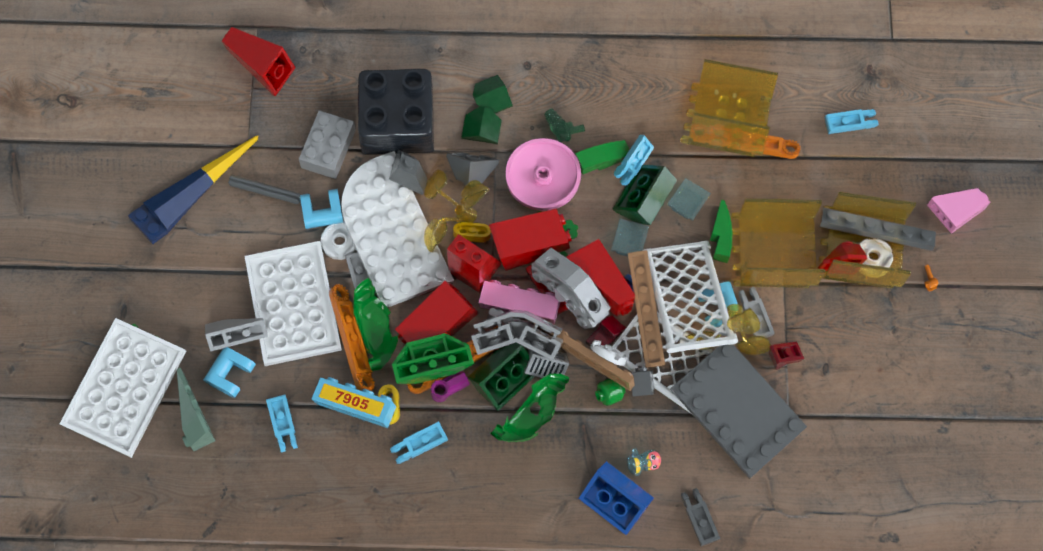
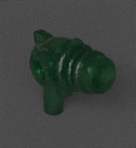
[544,108,585,142]

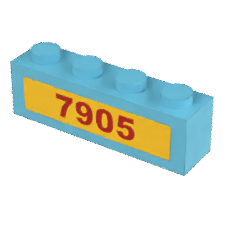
[312,377,396,428]

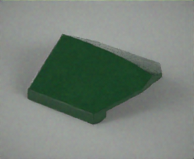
[472,75,513,114]
[461,107,502,144]

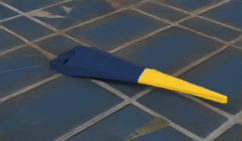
[128,135,258,244]

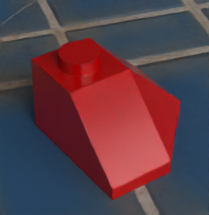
[818,241,867,272]

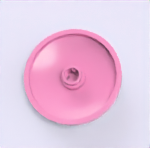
[506,138,581,211]

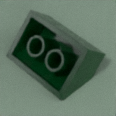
[612,165,677,225]
[468,342,535,411]

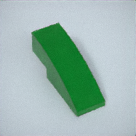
[575,140,630,175]
[710,200,733,263]

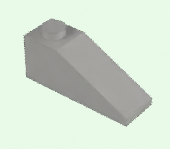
[205,318,268,351]

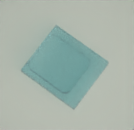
[667,178,711,221]
[611,219,649,256]

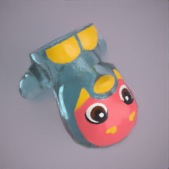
[627,448,661,476]

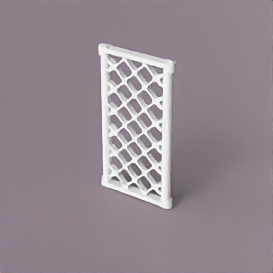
[642,241,738,353]
[612,312,713,413]

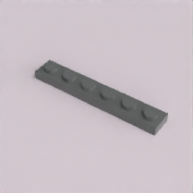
[820,208,936,251]

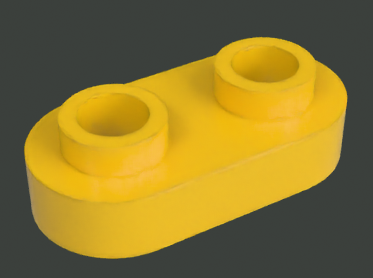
[453,222,491,242]
[378,384,400,425]

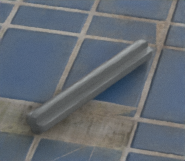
[228,175,301,204]

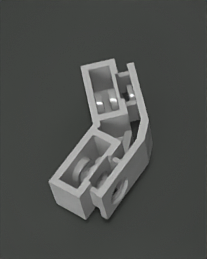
[531,248,611,329]
[471,310,564,361]

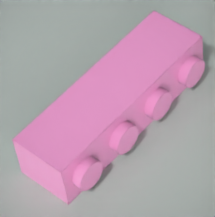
[479,280,560,324]

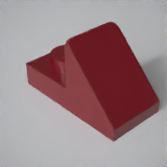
[586,315,626,346]
[769,341,804,370]

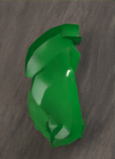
[354,278,398,372]
[490,373,570,442]

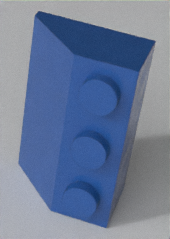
[578,461,654,535]

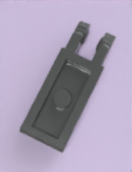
[681,488,720,547]

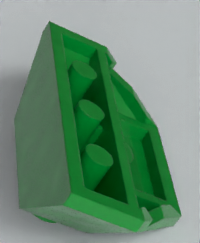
[392,333,474,384]

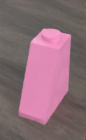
[927,188,990,234]

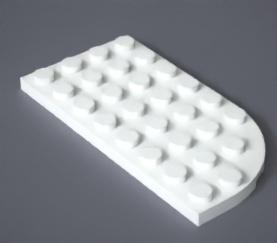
[342,151,454,309]

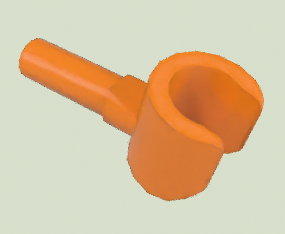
[924,265,938,292]

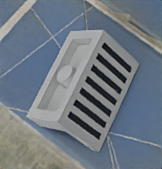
[524,349,569,378]

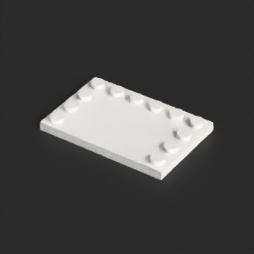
[245,241,342,366]
[60,318,186,458]

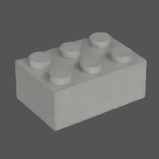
[299,111,356,179]

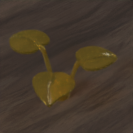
[424,170,490,253]
[685,304,771,355]

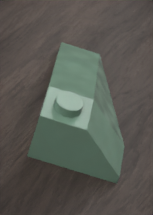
[177,368,216,451]

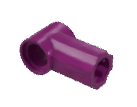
[431,371,470,402]

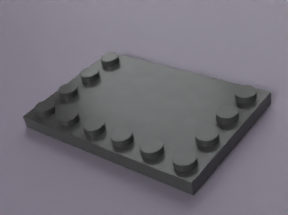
[670,344,807,479]

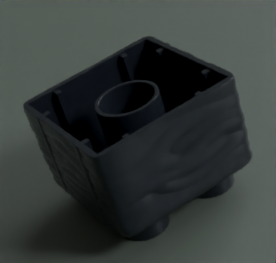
[358,69,434,155]

